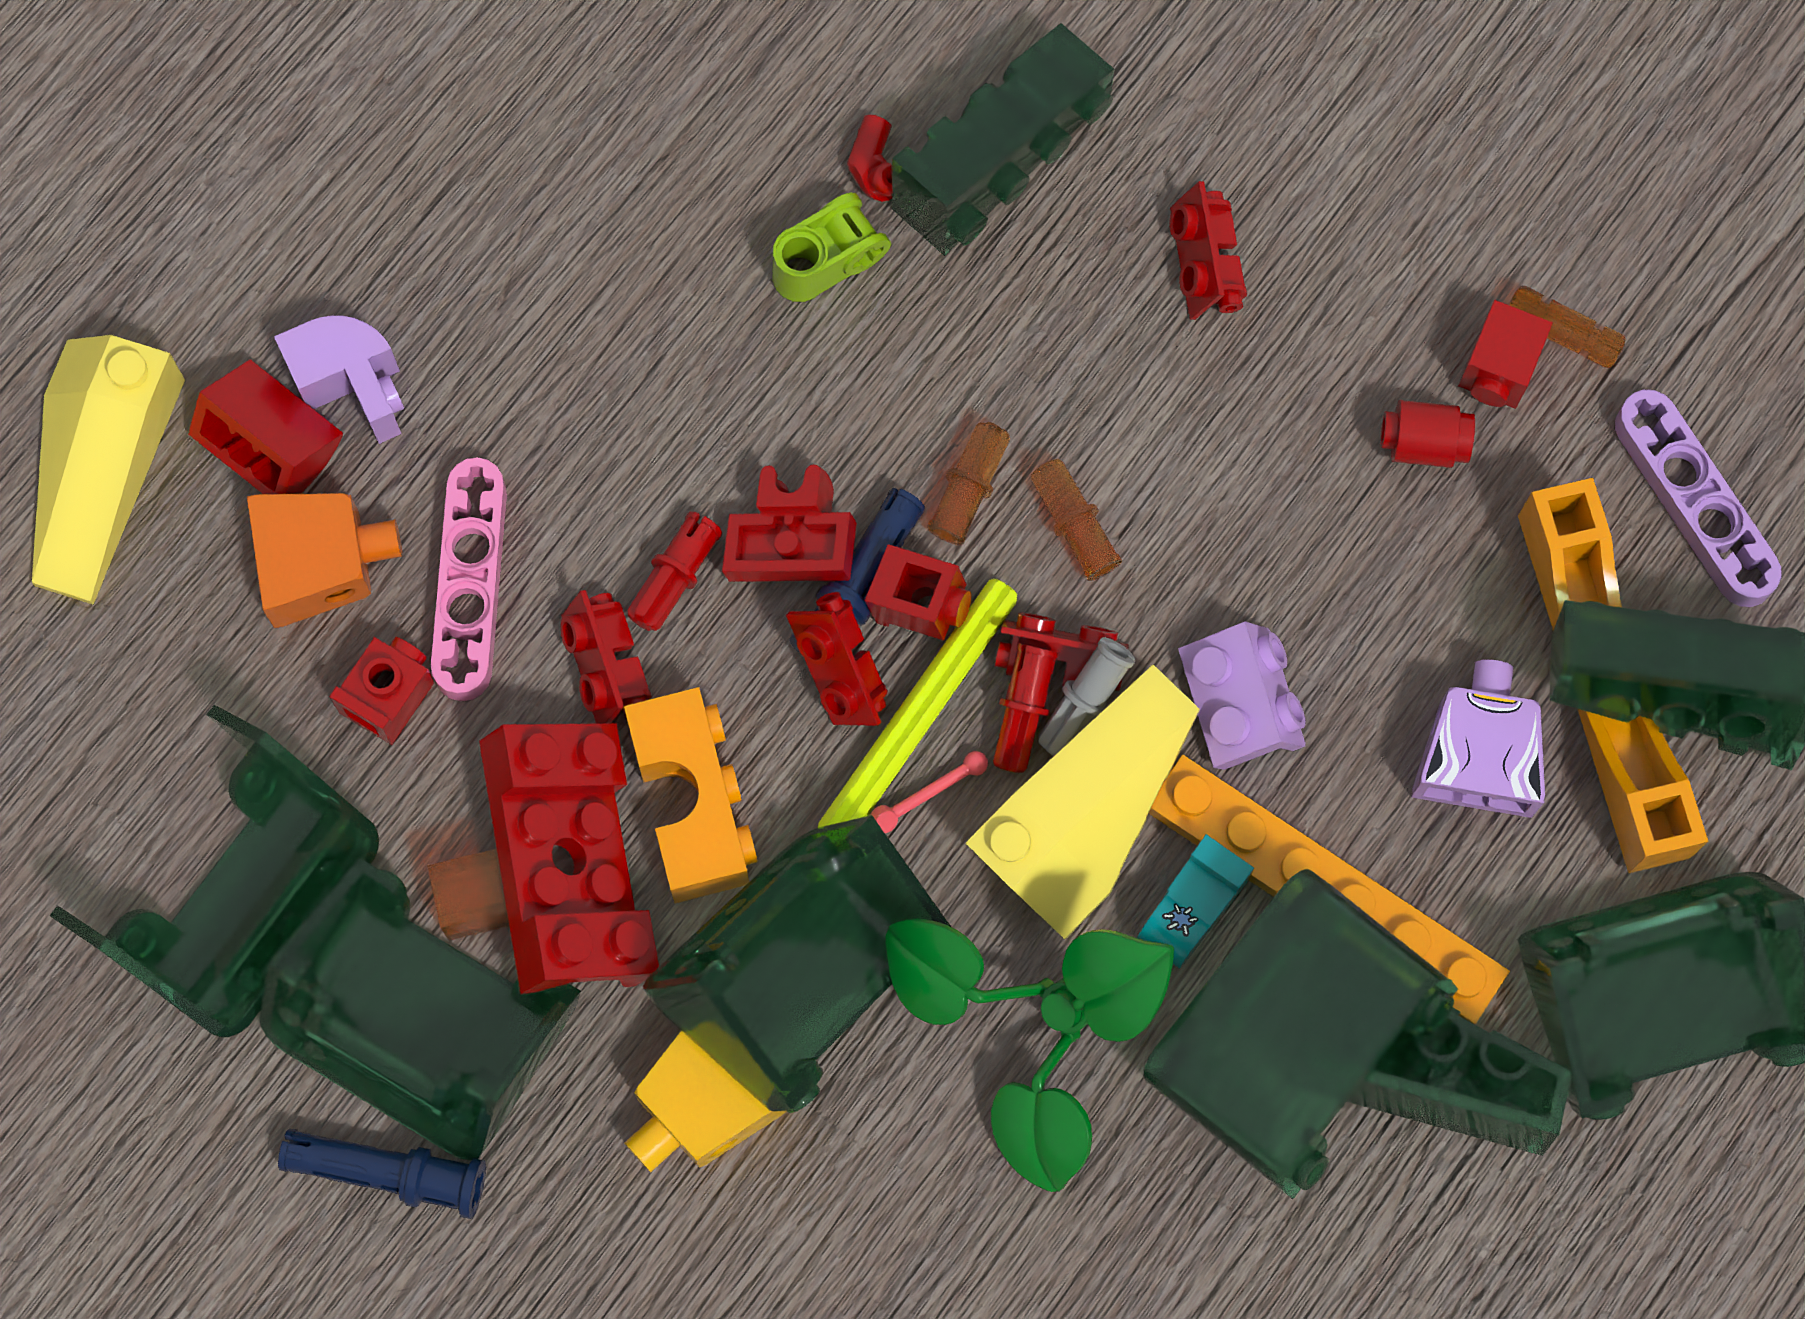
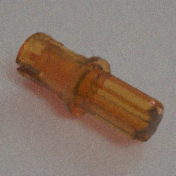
[927,422,1010,545]
[1031,459,1122,581]

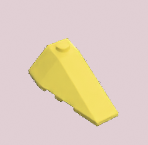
[32,335,185,605]
[966,665,1200,940]

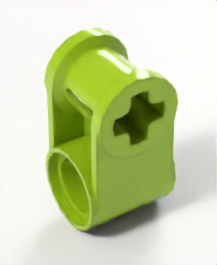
[772,192,891,302]

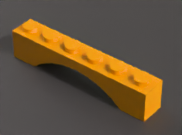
[1518,478,1709,874]

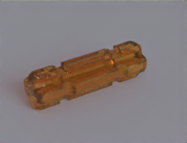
[1509,286,1626,368]

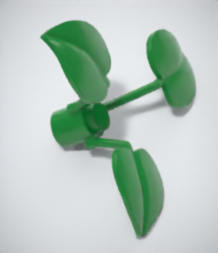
[885,918,1174,1192]

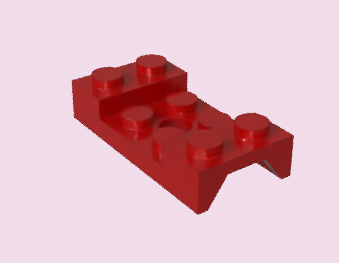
[479,723,660,994]

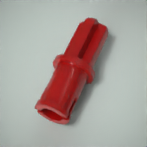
[628,511,722,631]
[993,643,1058,773]

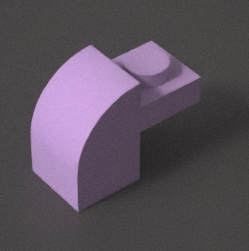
[274,316,404,444]

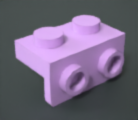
[1178,622,1306,770]

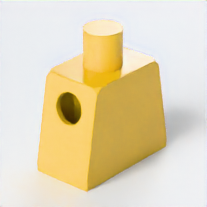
[624,1007,789,1173]

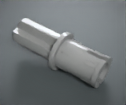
[1038,637,1135,756]

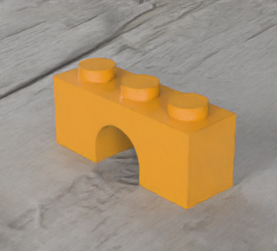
[624,687,758,904]

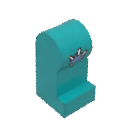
[1137,834,1254,969]

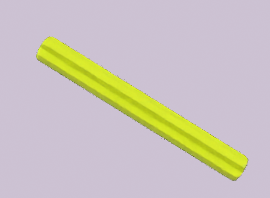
[818,578,1017,848]

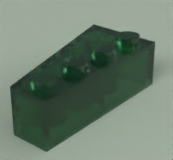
[1550,600,1805,770]
[1285,939,1572,1156]

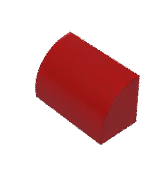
[188,359,343,494]

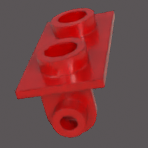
[1169,181,1247,320]
[560,590,652,724]
[786,592,888,726]
[995,612,1129,691]

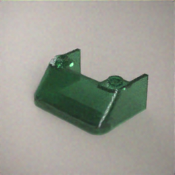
[50,705,379,1037]

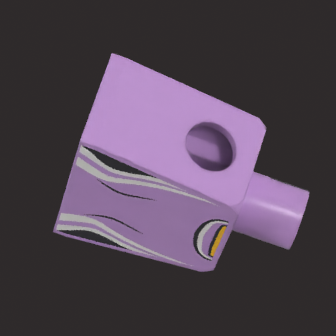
[1411,660,1545,818]

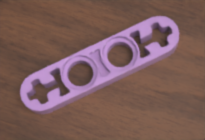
[1615,389,1781,607]

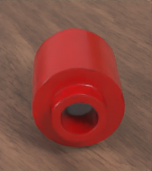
[1380,400,1475,468]

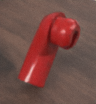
[847,115,904,202]

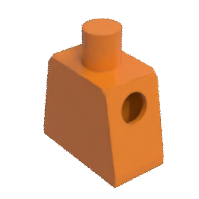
[247,493,403,628]

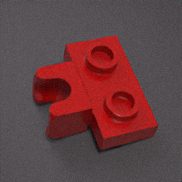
[722,464,857,582]

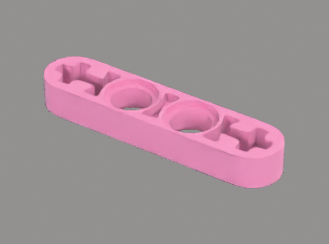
[431,457,507,701]

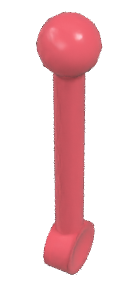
[869,751,988,833]

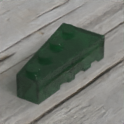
[892,23,1115,256]

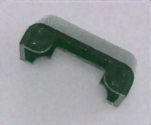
[643,815,951,1113]
[259,858,581,1160]
[1143,869,1458,1199]
[1517,872,1805,1120]

